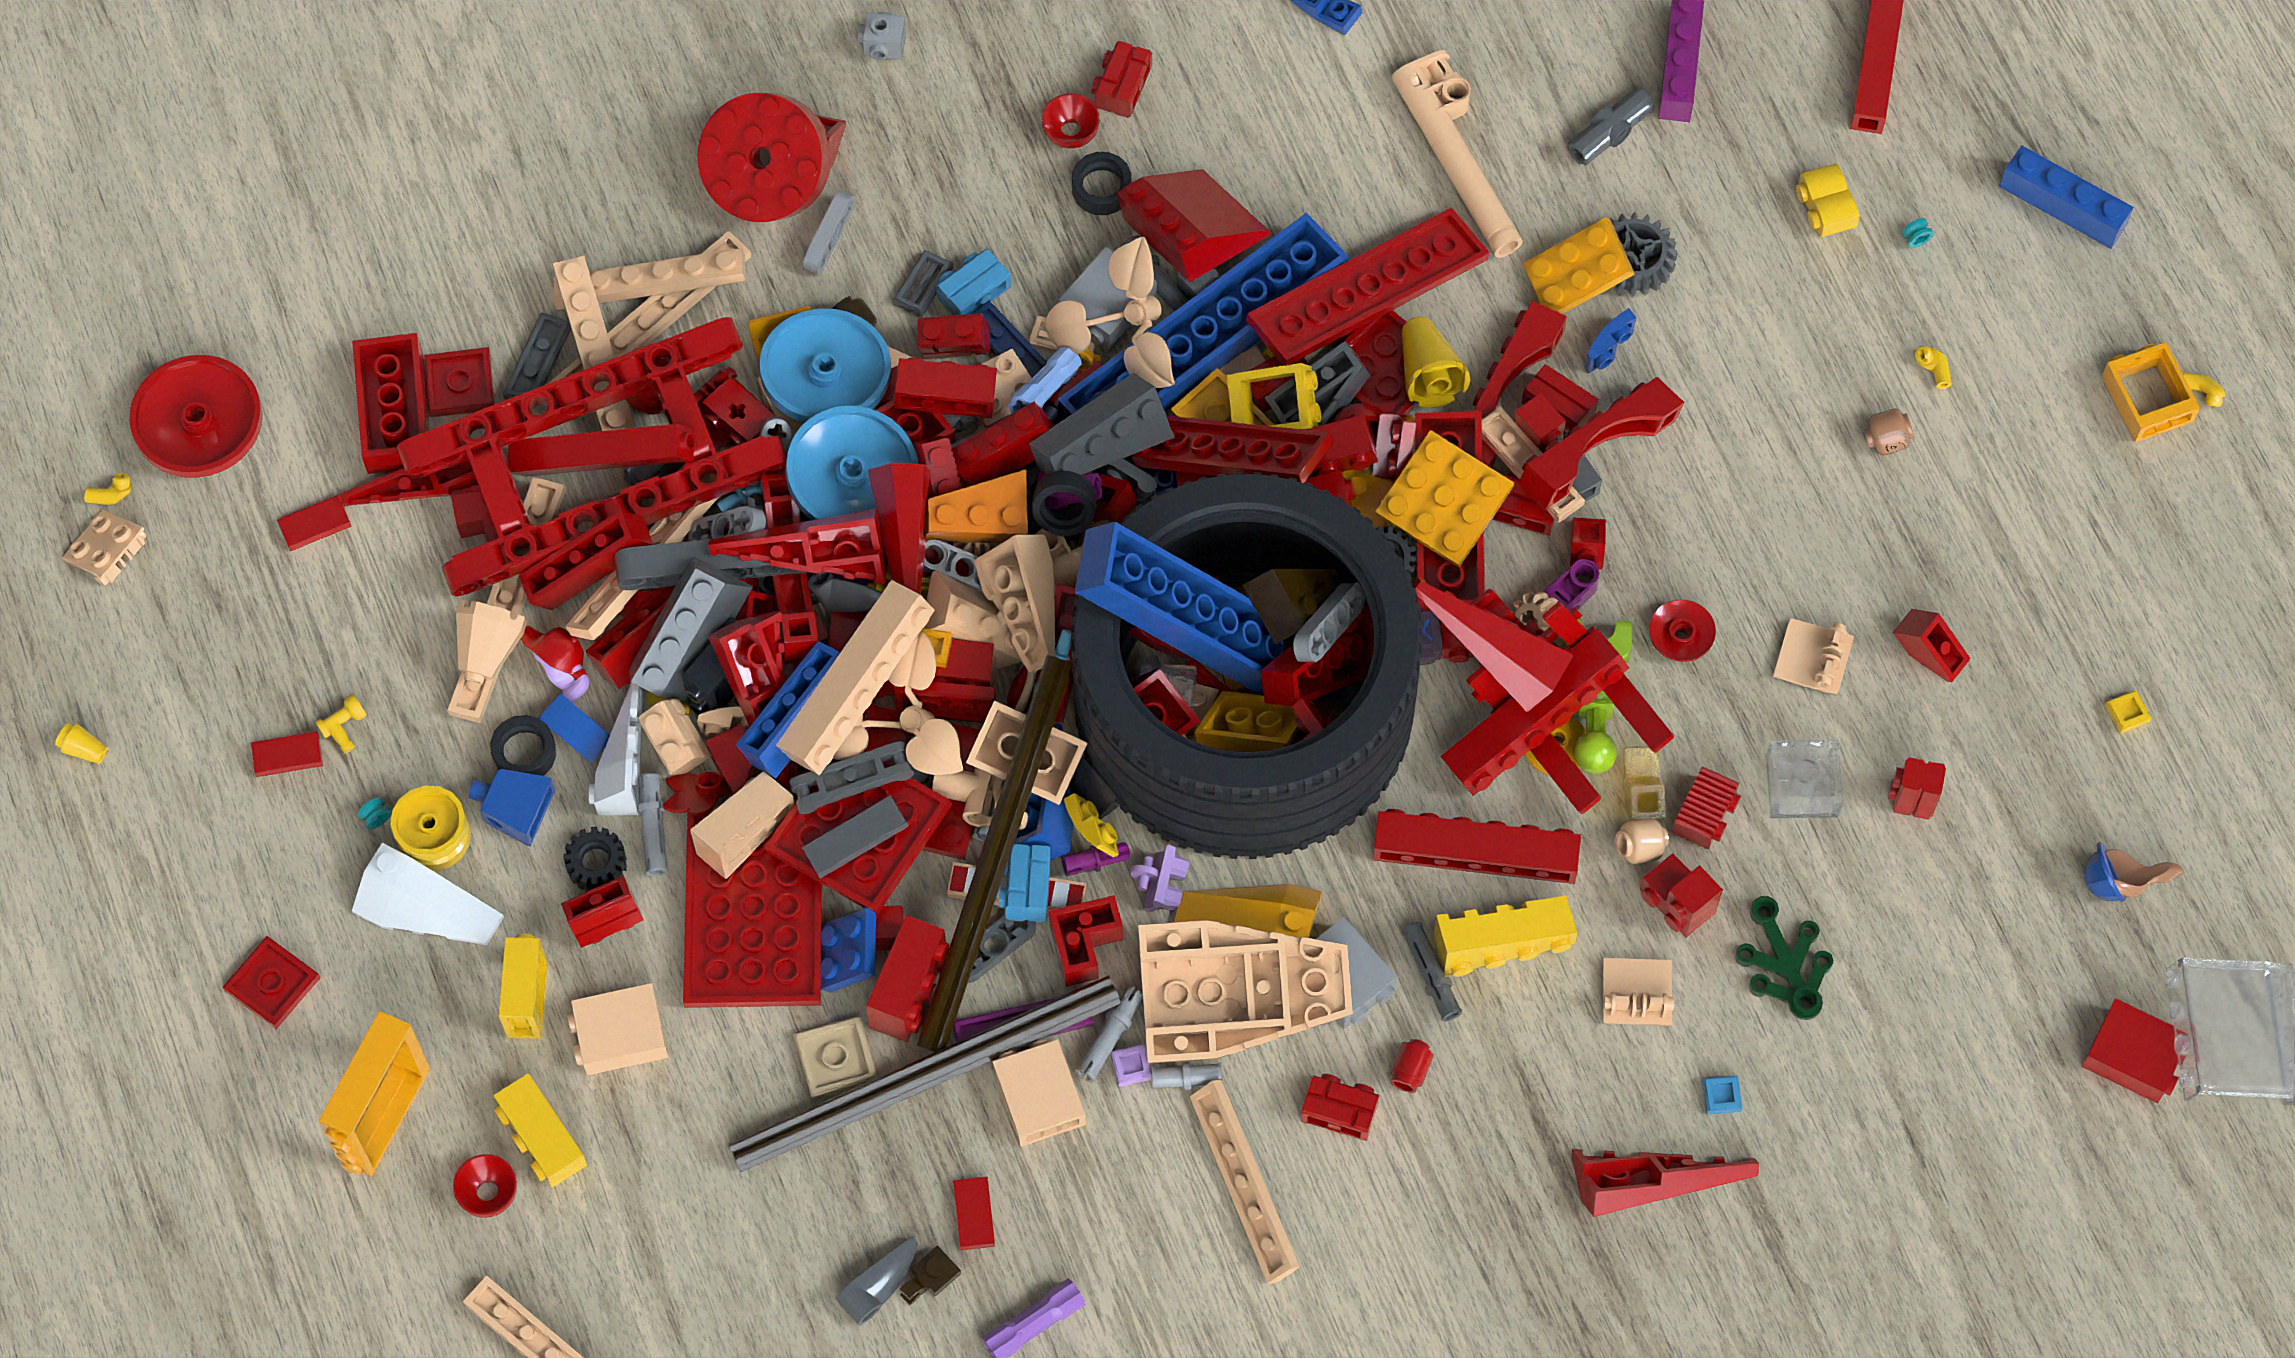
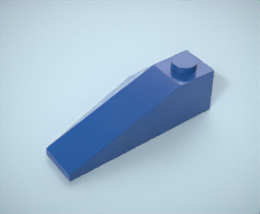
[1014,723,1074,860]

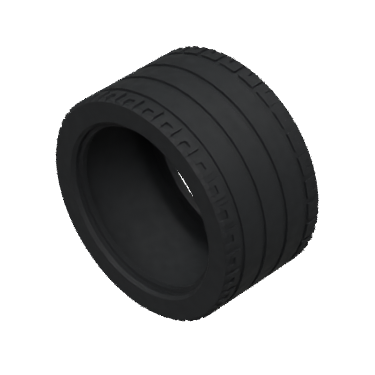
[1071,472,1423,859]

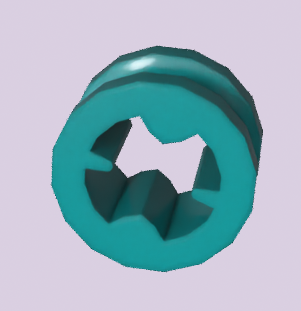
[1901,218,1934,248]
[357,797,392,830]

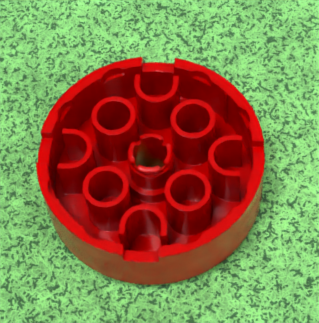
[697,93,831,222]

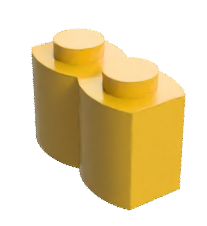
[1796,163,1860,237]

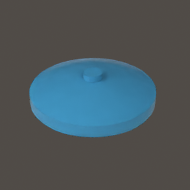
[760,308,891,423]
[785,405,918,520]

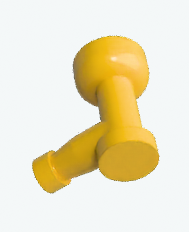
[315,694,367,754]

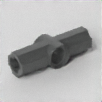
[1567,87,1655,166]

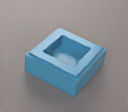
[1702,1075,1742,1115]

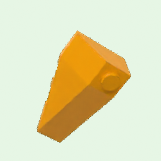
[1174,884,1322,939]

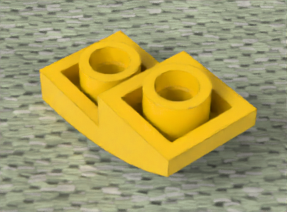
[1063,793,1119,858]

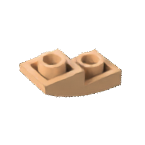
[697,707,749,739]

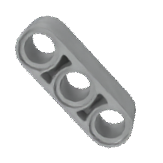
[923,539,984,594]

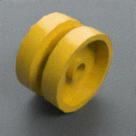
[390,785,471,871]

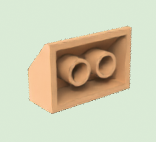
[923,571,1022,669]
[966,701,1087,805]

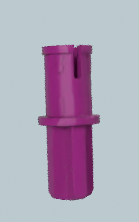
[1061,842,1130,877]

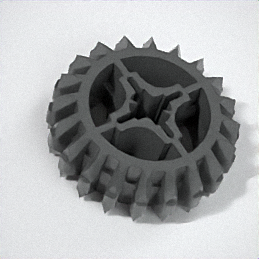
[1609,212,1678,298]

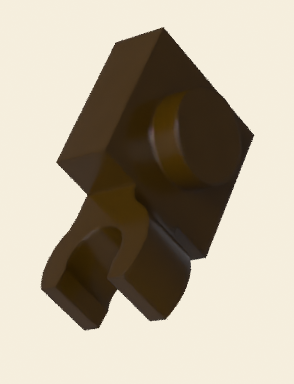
[900,1245,961,1306]

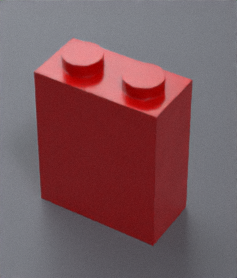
[2082,998,2193,1103]

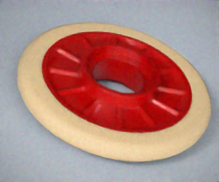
[1005,663,1037,713]

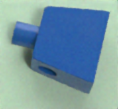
[469,769,555,847]

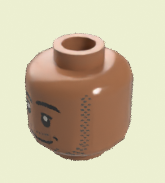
[1864,408,1915,456]

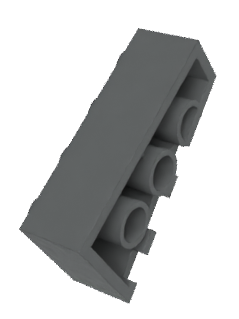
[1029,373,1175,475]

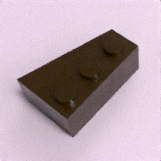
[1242,569,1346,644]

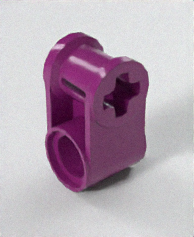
[1543,559,1600,611]

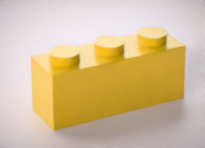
[493,1073,587,1188]

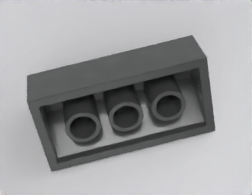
[629,556,752,700]

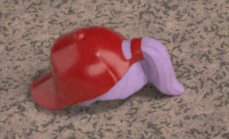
[521,625,590,703]

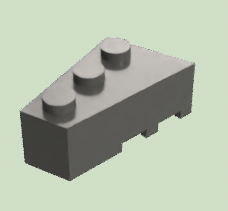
[1265,341,1370,427]

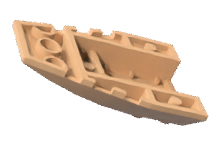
[1138,920,1353,1063]

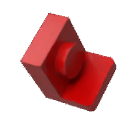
[1570,517,1606,570]

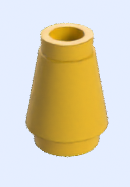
[55,722,109,765]

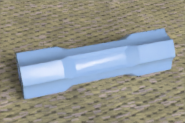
[1008,347,1082,414]

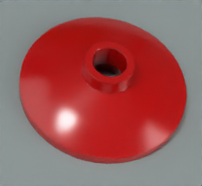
[1649,599,1716,662]

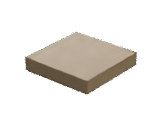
[794,1016,878,1101]

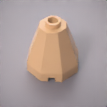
[456,600,527,684]

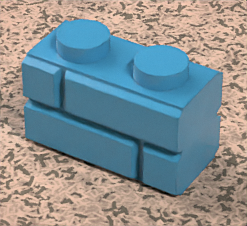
[936,249,1011,315]
[999,844,1051,922]

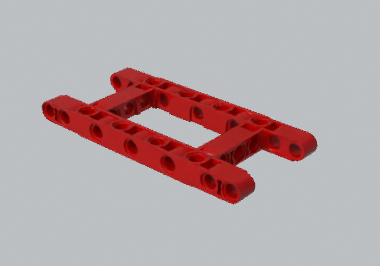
[396,317,787,597]

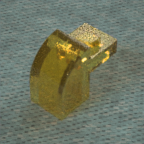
[1623,746,1666,820]

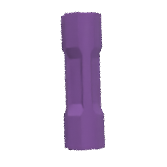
[981,1278,1085,1358]

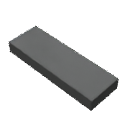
[503,312,571,399]
[802,795,909,879]

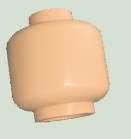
[1616,817,1669,864]

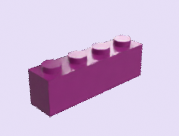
[1658,0,1704,123]

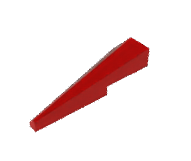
[339,447,502,506]
[868,463,930,595]
[708,508,885,584]
[1412,578,1573,712]
[708,611,791,790]
[1572,1149,1759,1217]

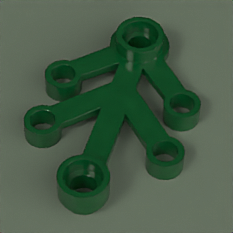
[1735,896,1833,1020]

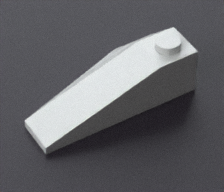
[589,682,643,816]
[352,843,504,945]

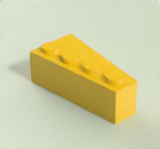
[1433,895,1578,977]

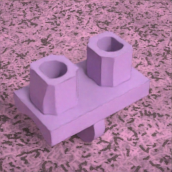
[1130,845,1189,912]

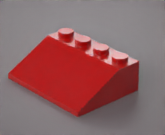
[1116,169,1270,282]

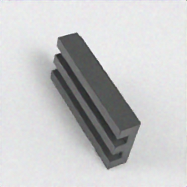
[893,250,953,318]

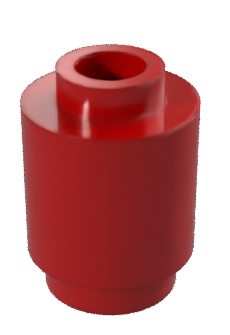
[1390,1039,1434,1093]

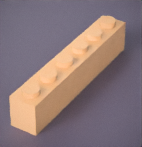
[776,580,935,776]

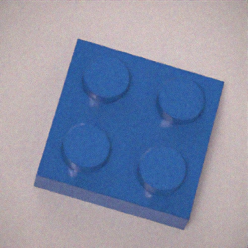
[821,908,876,992]

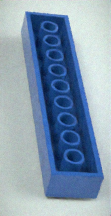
[1058,212,1349,420]
[1075,522,1343,717]

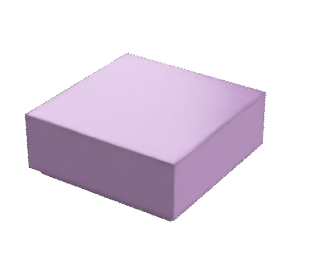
[1111,1044,1152,1087]

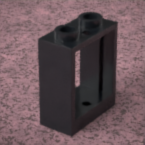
[682,617,738,715]

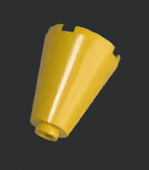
[1402,317,1471,408]

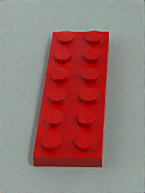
[1132,415,1333,484]

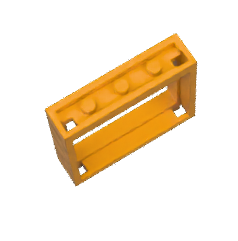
[318,1010,430,1177]

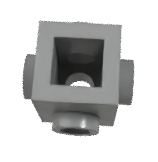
[858,12,907,60]

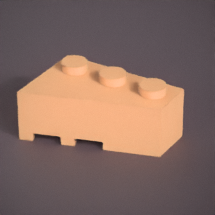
[690,771,795,879]

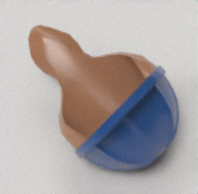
[2084,842,2184,902]

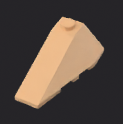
[974,535,1055,673]

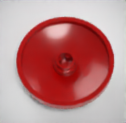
[129,355,263,478]

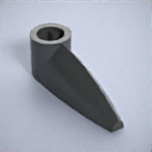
[808,572,883,612]
[835,1236,918,1326]

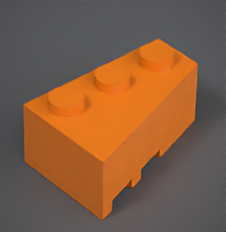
[923,470,1028,543]

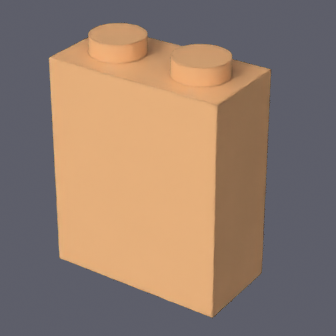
[567,983,668,1075]
[992,1040,1086,1147]

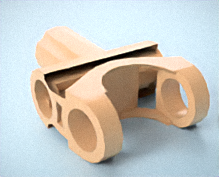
[932,767,1028,831]

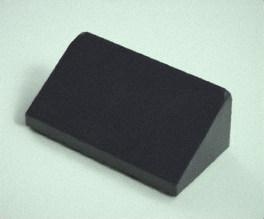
[1069,756,1119,820]

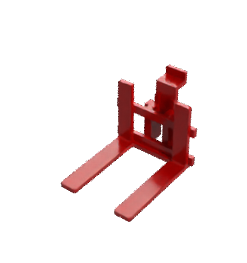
[1466,588,1674,814]

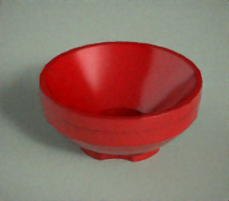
[1042,93,1100,149]
[453,1154,517,1218]

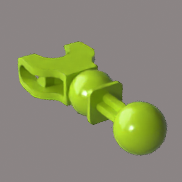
[1563,618,1632,774]

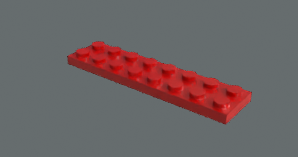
[1246,207,1490,366]

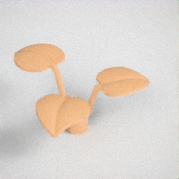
[1046,237,1175,388]
[833,631,963,775]

